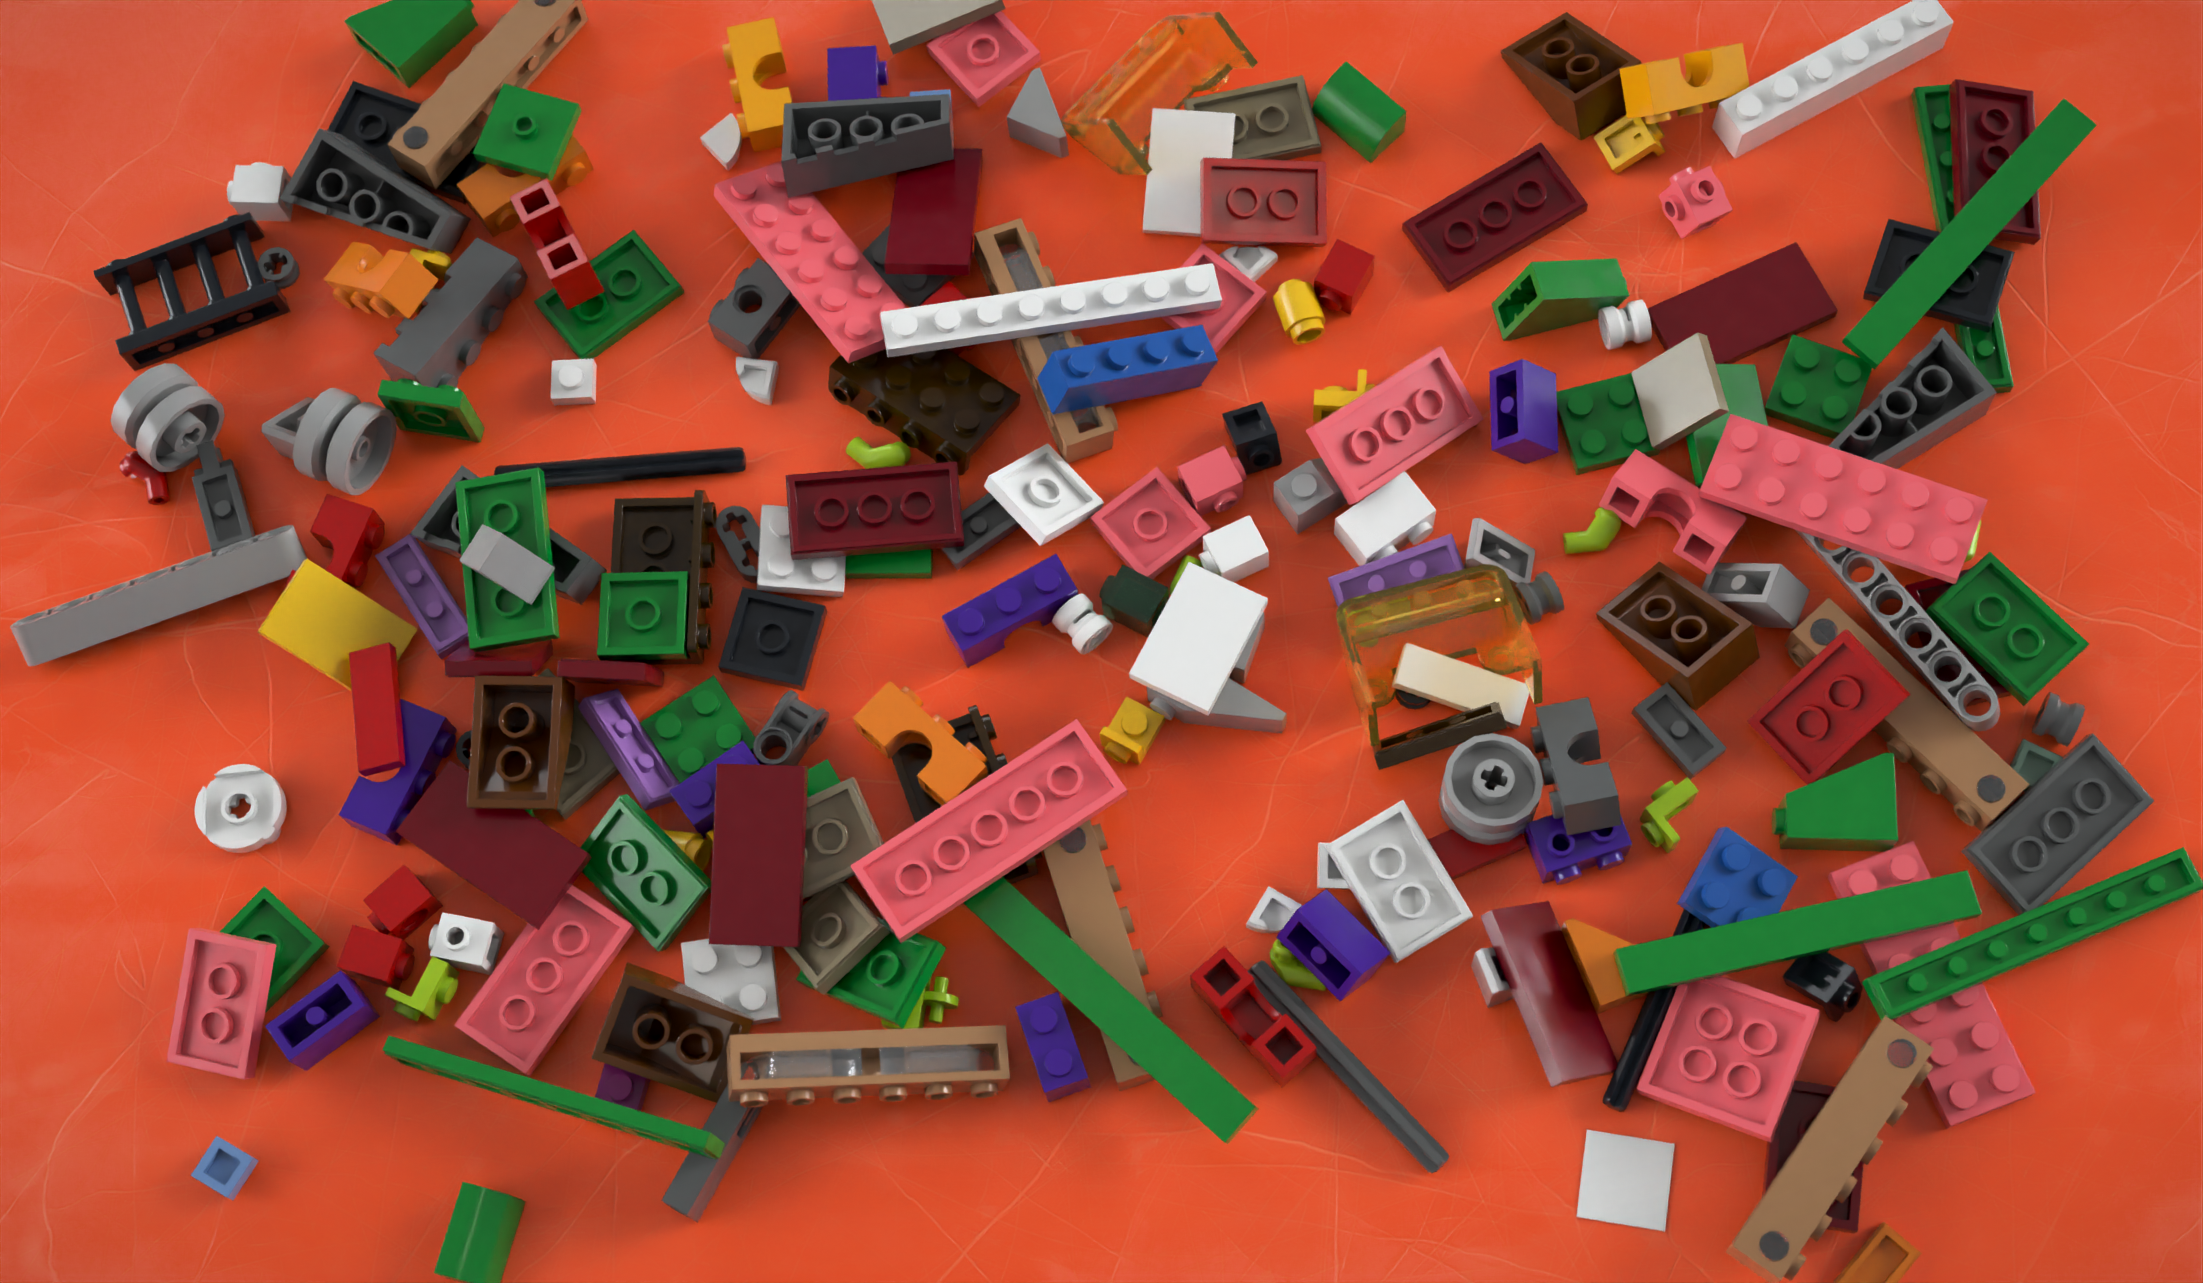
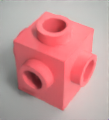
[1659,166,1733,240]

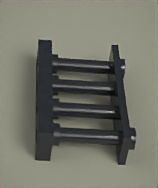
[93,212,291,371]

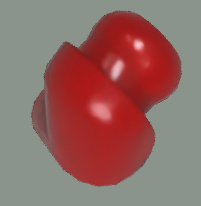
[119,451,170,505]

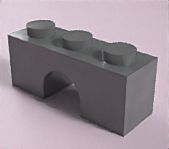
[1530,697,1621,836]

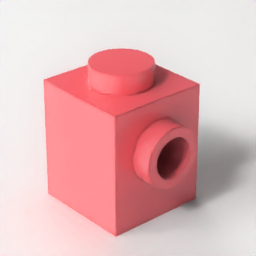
[1177,446,1247,517]

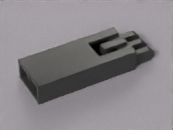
[661,1065,765,1223]

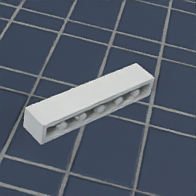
[1712,0,1954,159]

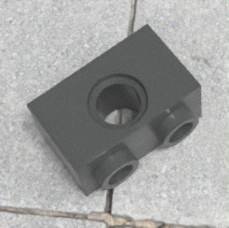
[708,258,801,359]

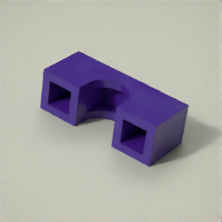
[942,554,1078,668]
[339,698,457,846]

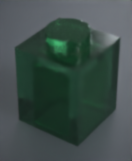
[1099,565,1169,638]

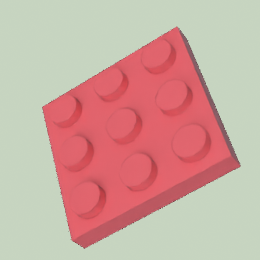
[1637,976,1820,1143]

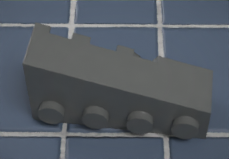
[781,94,954,198]
[280,128,471,254]
[373,237,528,388]
[1829,327,1997,469]
[410,465,607,605]

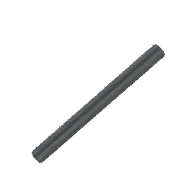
[1248,960,1449,1173]

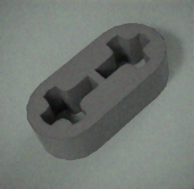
[716,506,760,583]

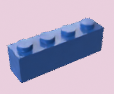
[1037,325,1218,415]

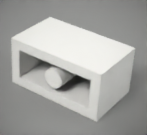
[1334,471,1436,566]

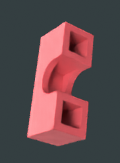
[1599,449,1747,575]

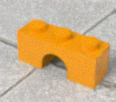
[722,17,793,152]
[1619,43,1750,124]

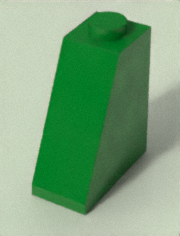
[344,0,478,88]
[1491,258,1630,341]
[1771,753,1898,852]

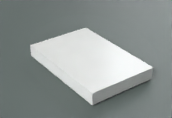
[1142,108,1235,237]
[1129,562,1268,716]
[1325,800,1473,963]

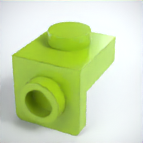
[1639,777,1699,853]
[385,956,459,1022]

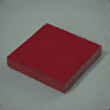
[444,640,553,677]
[557,659,664,687]

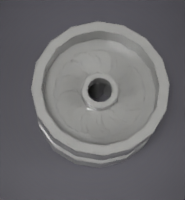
[110,363,225,472]
[293,388,397,495]
[1438,733,1544,845]

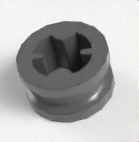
[257,247,300,289]

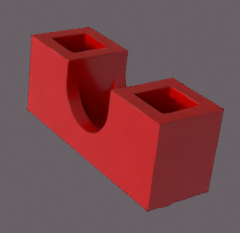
[510,178,605,310]
[280,494,385,596]
[1190,946,1317,1088]

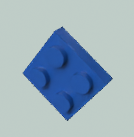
[1677,826,1798,928]

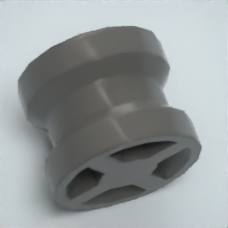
[1512,571,1564,625]
[2032,692,2085,747]

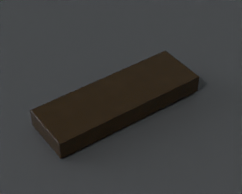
[1372,702,1507,770]

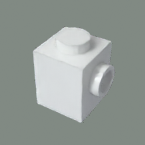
[227,162,293,222]
[1199,515,1269,582]
[428,912,504,975]

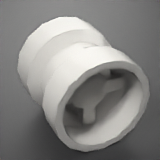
[1598,299,1652,350]
[1052,593,1113,655]

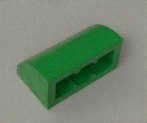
[1312,61,1407,163]
[434,1182,526,1283]

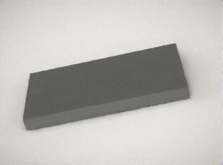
[1961,733,2154,915]

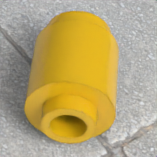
[1273,279,1326,345]

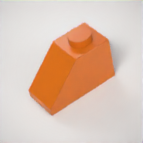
[1561,918,1648,1014]

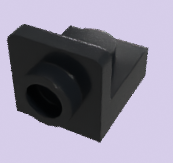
[1222,401,1282,475]
[1782,952,1863,1022]

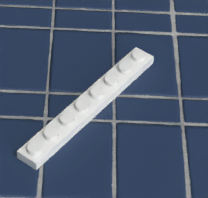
[880,263,1222,357]

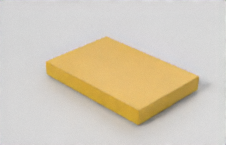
[257,559,418,691]

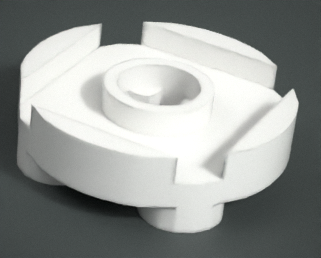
[195,764,287,853]

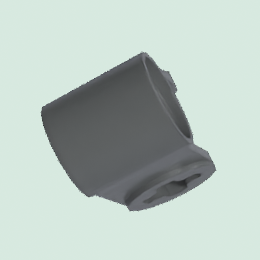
[753,690,829,766]

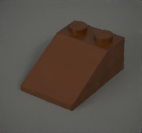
[1501,12,1642,141]
[1596,561,1760,711]
[467,676,575,810]
[591,962,754,1103]

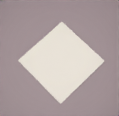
[1576,1130,1675,1231]

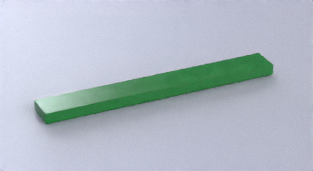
[1911,84,2014,393]
[1842,98,2097,370]
[1861,847,2203,1021]
[1613,870,1982,997]
[963,877,1258,1144]
[383,1035,725,1160]

